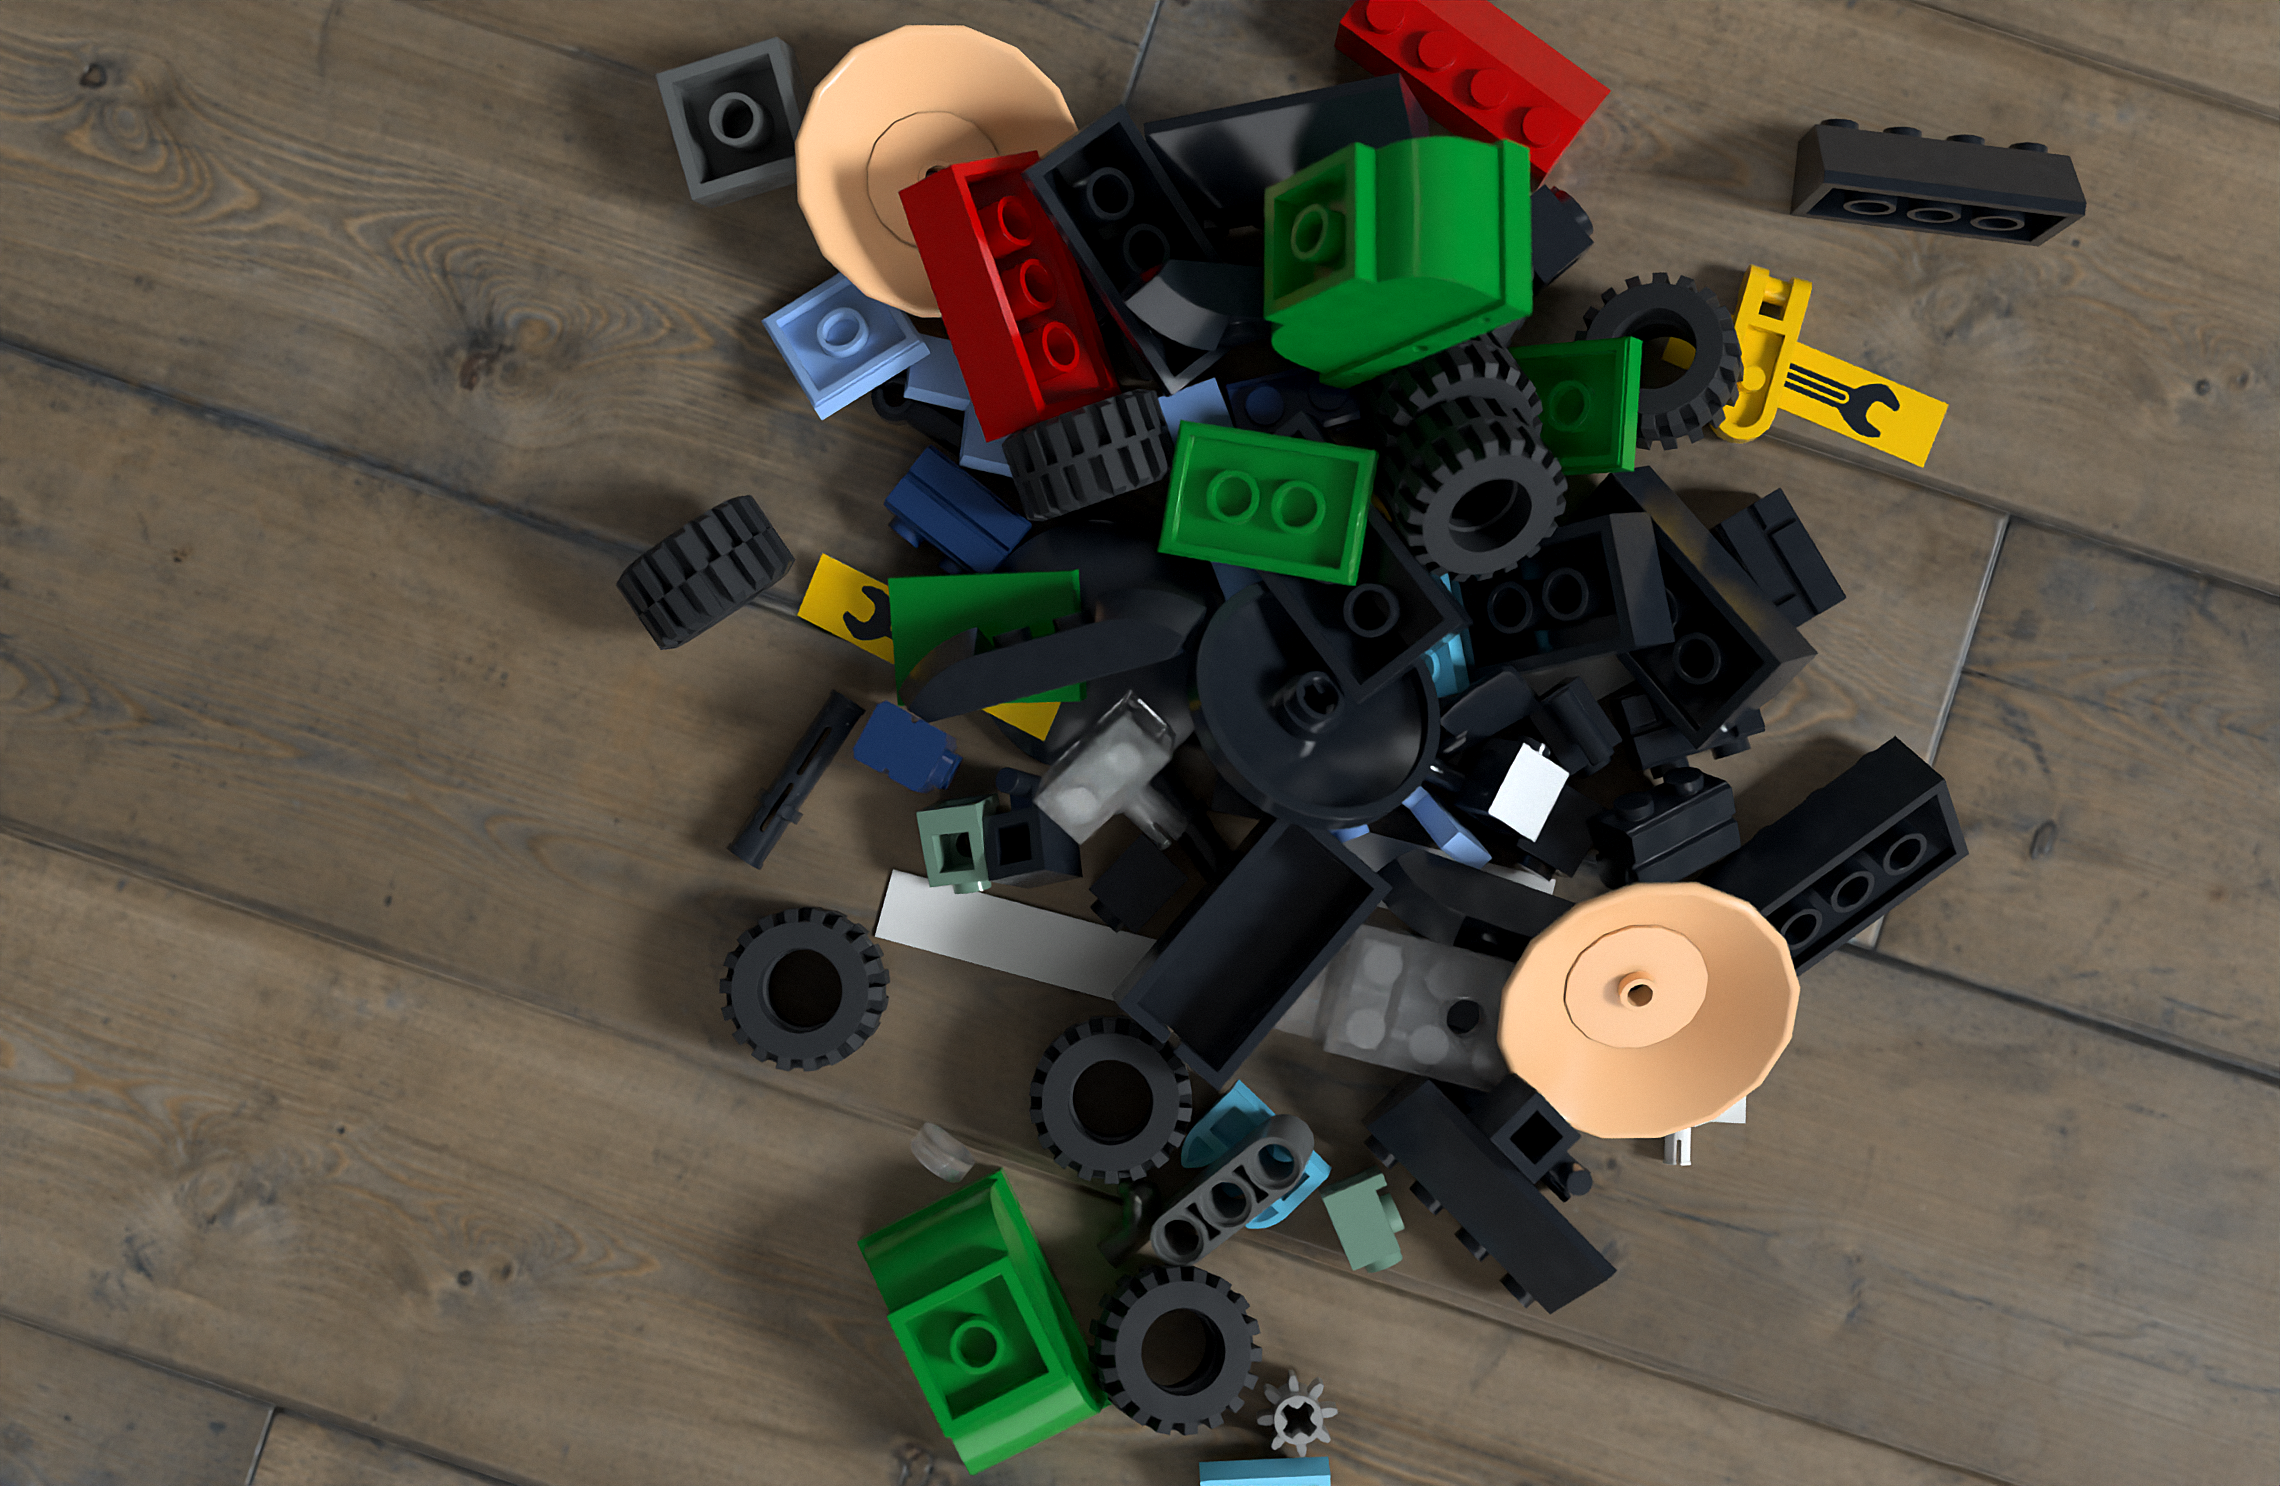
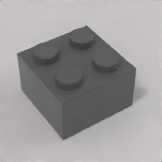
[655,37,809,209]

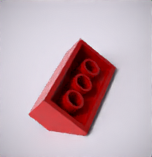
[1334,0,1611,192]
[898,150,1122,443]

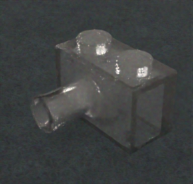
[1033,690,1190,851]

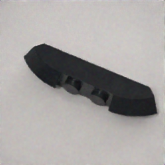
[1119,259,1274,351]
[898,588,1206,723]
[1376,848,1644,991]

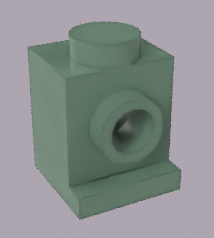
[916,793,1000,894]
[1318,1165,1405,1273]

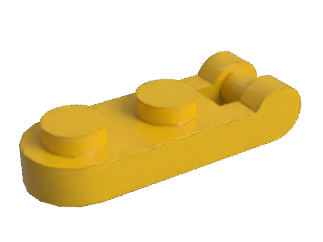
[1709,264,1812,444]

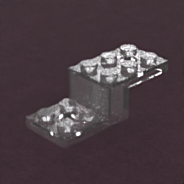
[1273,919,1517,1092]

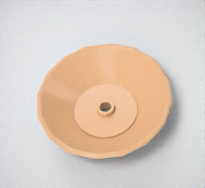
[795,25,1078,318]
[1496,882,1800,1139]

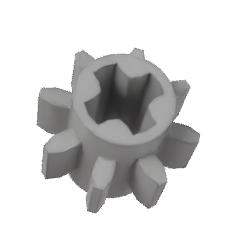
[1256,1369,1338,1457]

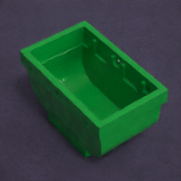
[1264,137,1532,390]
[857,1167,1112,1476]

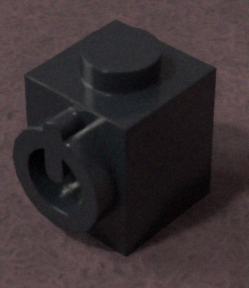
[1530,184,1594,297]

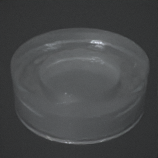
[910,1123,975,1183]

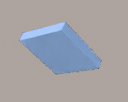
[761,272,931,420]

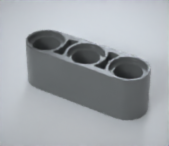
[1150,1114,1314,1267]

